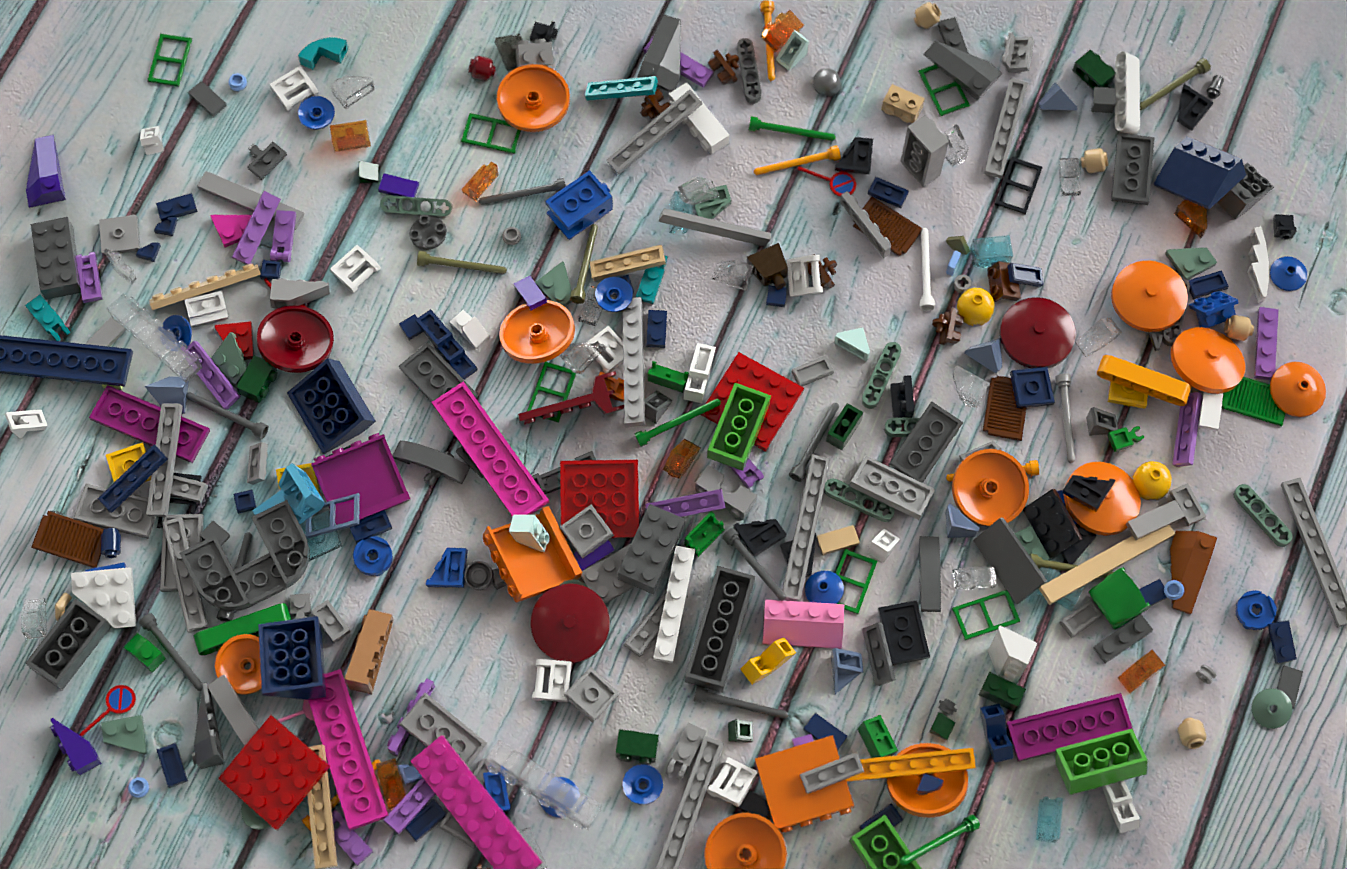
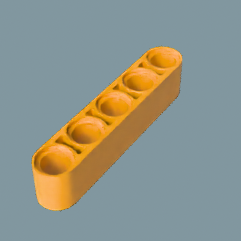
[1097,355,1192,406]

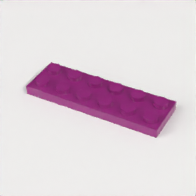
[89,385,210,464]
[1006,693,1134,762]

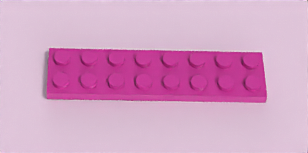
[432,381,549,517]
[308,669,388,831]
[411,735,543,869]

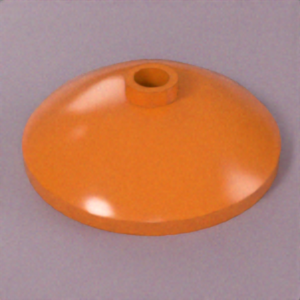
[1270,362,1326,417]
[215,634,262,694]

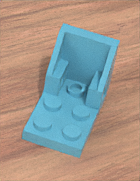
[252,463,325,524]

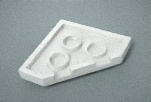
[71,567,136,629]

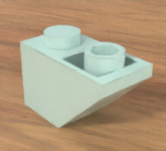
[509,515,550,552]

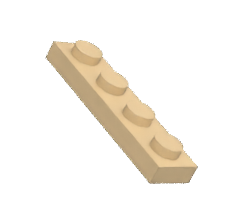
[590,245,666,281]

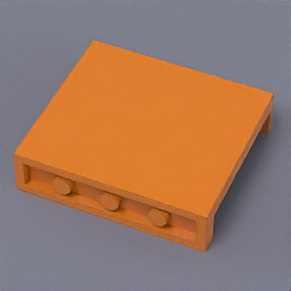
[483,506,582,603]
[755,735,855,833]

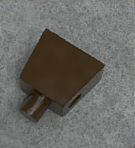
[747,243,788,290]

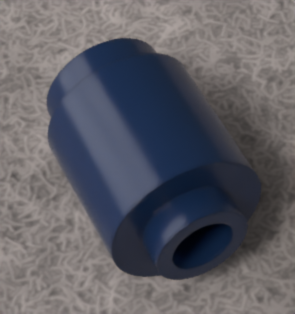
[101,528,121,558]

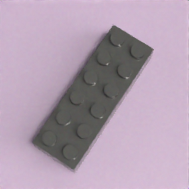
[685,566,755,693]

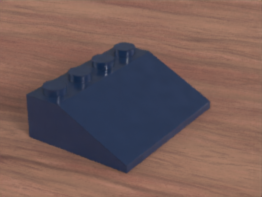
[1154,136,1246,209]
[287,358,376,454]
[258,616,326,700]

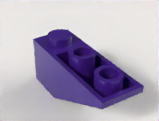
[50,718,102,775]

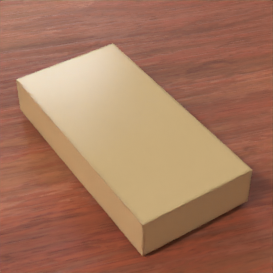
[816,525,860,555]

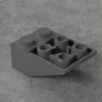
[1217,163,1274,219]

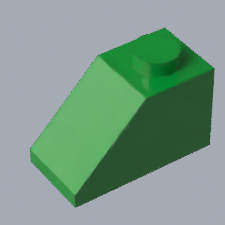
[123,633,166,673]

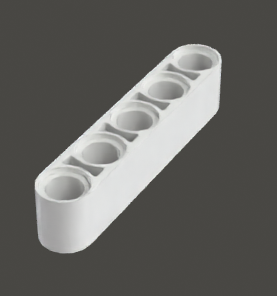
[1115,51,1140,135]

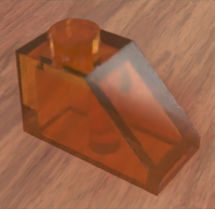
[1174,199,1207,238]
[663,439,701,479]
[1118,649,1165,694]
[376,758,406,809]

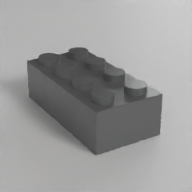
[30,217,81,300]
[618,504,685,595]
[25,599,112,690]

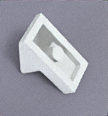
[140,126,164,155]
[450,310,489,349]
[5,410,47,439]
[868,529,900,563]

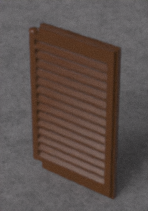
[853,196,922,256]
[983,375,1027,441]
[31,511,104,568]

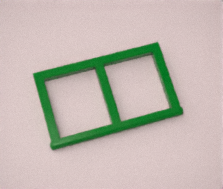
[148,33,192,87]
[918,65,970,116]
[461,113,521,154]
[527,361,577,423]
[835,549,878,614]
[952,590,1020,640]

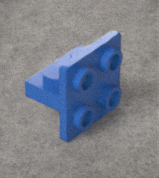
[1189,291,1239,328]

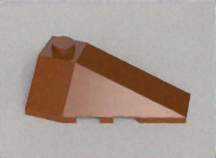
[1170,531,1217,615]

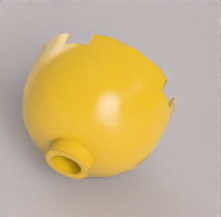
[957,287,995,326]
[1132,461,1172,500]

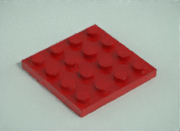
[701,352,804,451]
[560,460,639,539]
[218,715,330,830]

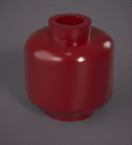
[468,55,496,81]

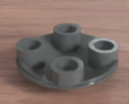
[409,215,447,250]

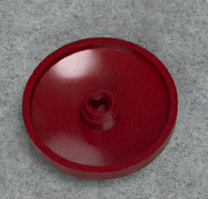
[1000,297,1076,369]
[257,305,334,373]
[531,583,610,663]

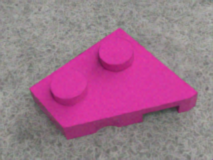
[210,215,251,248]

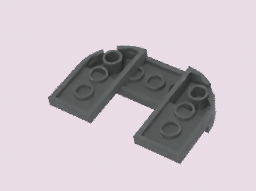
[180,500,310,611]

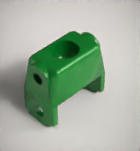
[1088,567,1151,630]

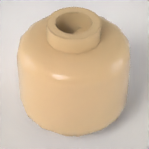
[914,2,942,29]
[1081,148,1108,174]
[1224,315,1254,341]
[1178,718,1207,749]

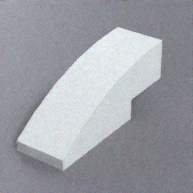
[683,343,716,403]
[1102,780,1140,833]

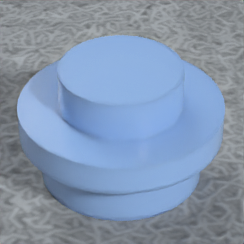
[228,73,247,91]
[1164,580,1184,600]
[128,777,149,798]

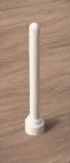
[920,228,935,311]

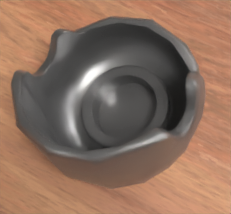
[813,68,841,97]
[464,561,494,590]

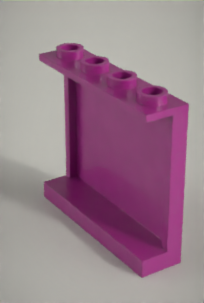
[311,433,411,525]

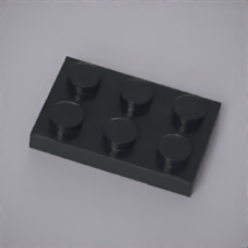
[1023,489,1083,559]
[878,600,930,665]

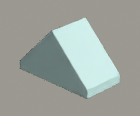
[775,30,809,71]
[834,328,870,362]

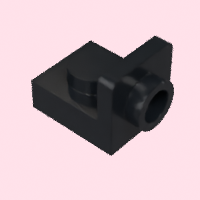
[530,21,558,42]
[1273,214,1297,240]

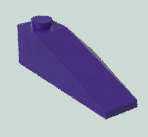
[26,135,66,208]

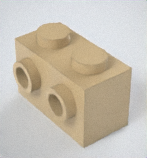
[881,84,925,123]

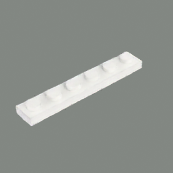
[653,546,695,664]

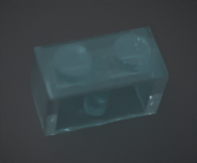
[970,235,1013,268]

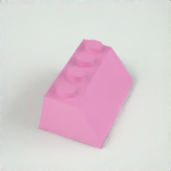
[762,600,844,649]

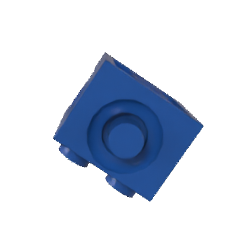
[545,170,613,240]

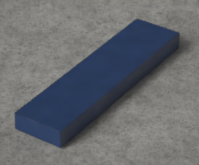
[97,445,168,513]

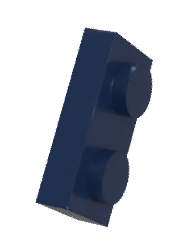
[868,176,909,209]
[156,193,198,222]
[646,310,667,348]
[350,510,393,544]
[1268,620,1297,663]

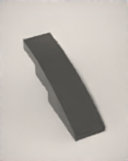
[919,536,941,612]

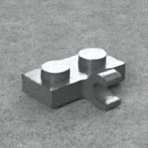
[247,141,287,180]

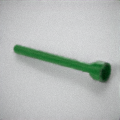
[748,116,836,141]
[634,399,721,447]
[899,814,980,866]

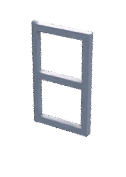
[306,493,360,539]

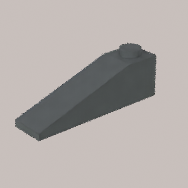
[637,15,681,92]
[923,41,1002,101]
[192,683,225,769]

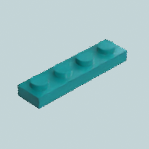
[585,76,658,101]

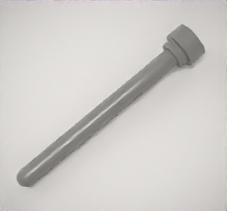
[1055,374,1075,463]

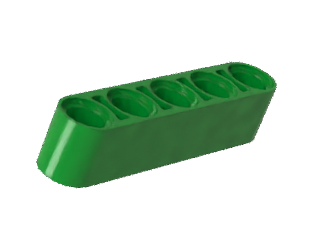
[193,603,291,656]

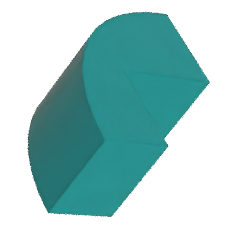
[298,37,349,70]

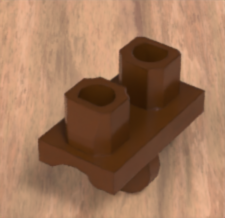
[707,50,740,84]
[640,89,670,119]
[807,254,837,288]
[932,307,964,345]

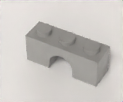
[695,465,757,520]

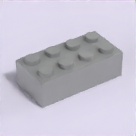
[900,115,949,188]

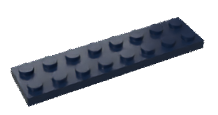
[0,335,133,387]

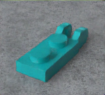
[636,256,668,304]
[25,294,71,341]

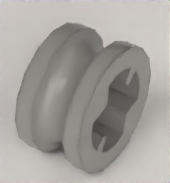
[954,275,971,294]
[1196,665,1217,684]

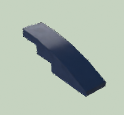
[415,309,478,380]

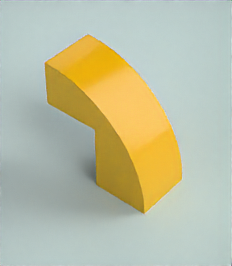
[740,638,796,684]

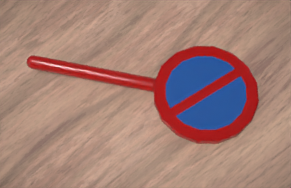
[797,167,857,197]
[79,685,136,736]

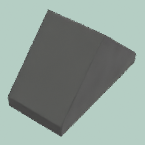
[645,391,673,424]
[1086,407,1118,436]

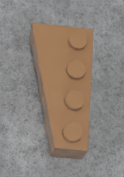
[345,609,394,694]

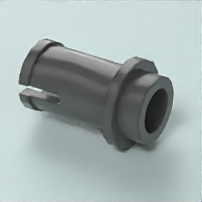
[1206,75,1224,99]

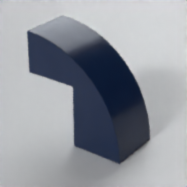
[980,704,1014,763]

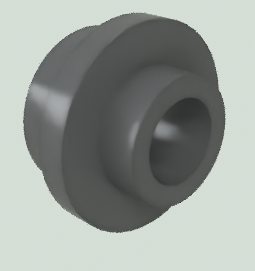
[938,698,958,715]

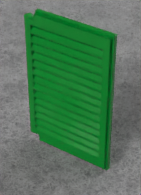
[1221,377,1286,426]

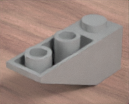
[270,278,330,308]

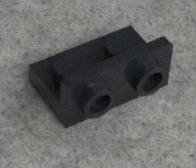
[890,375,914,418]

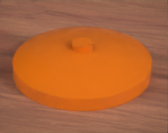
[497,64,570,132]
[1111,260,1188,332]
[499,300,575,364]
[1171,327,1245,394]
[952,449,1029,527]
[1064,462,1141,536]
[887,743,968,818]
[705,813,787,869]

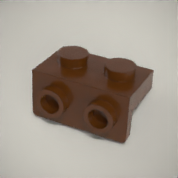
[987,261,1021,302]

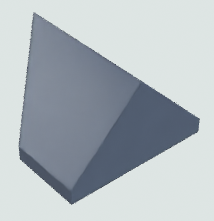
[1038,82,1077,110]
[964,338,1002,373]
[145,376,189,414]
[945,503,980,538]
[831,648,864,694]

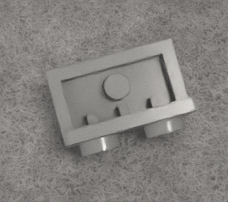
[1002,32,1035,72]
[512,39,553,67]

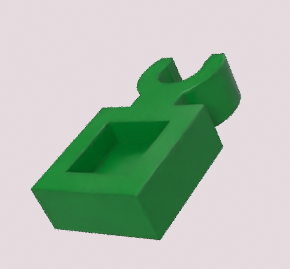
[1107,426,1144,452]

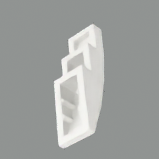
[1247,226,1269,304]
[1198,391,1223,432]

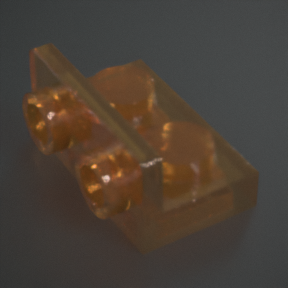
[462,161,498,201]

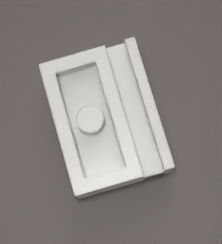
[185,291,229,327]

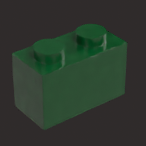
[1072,49,1116,90]
[236,355,278,403]
[826,403,864,451]
[978,671,1026,712]
[615,729,659,765]

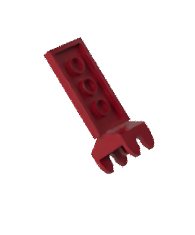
[517,371,624,425]

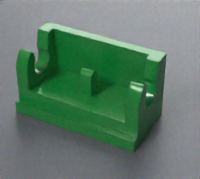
[647,361,689,393]
[684,511,725,557]
[857,715,898,758]

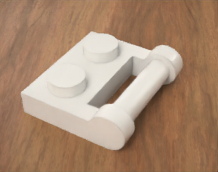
[270,66,318,111]
[330,245,381,293]
[787,255,823,297]
[582,326,624,374]
[532,659,572,702]
[707,758,758,807]

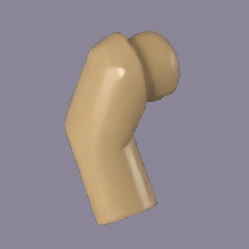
[55,593,72,621]

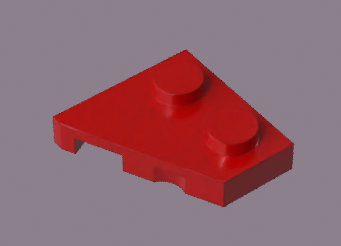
[215,321,254,360]

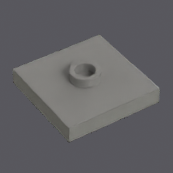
[99,215,140,256]
[560,504,614,559]
[564,667,620,723]

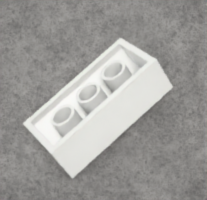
[988,626,1037,684]

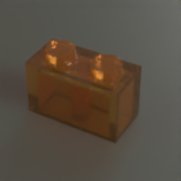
[760,10,804,52]
[330,120,371,152]

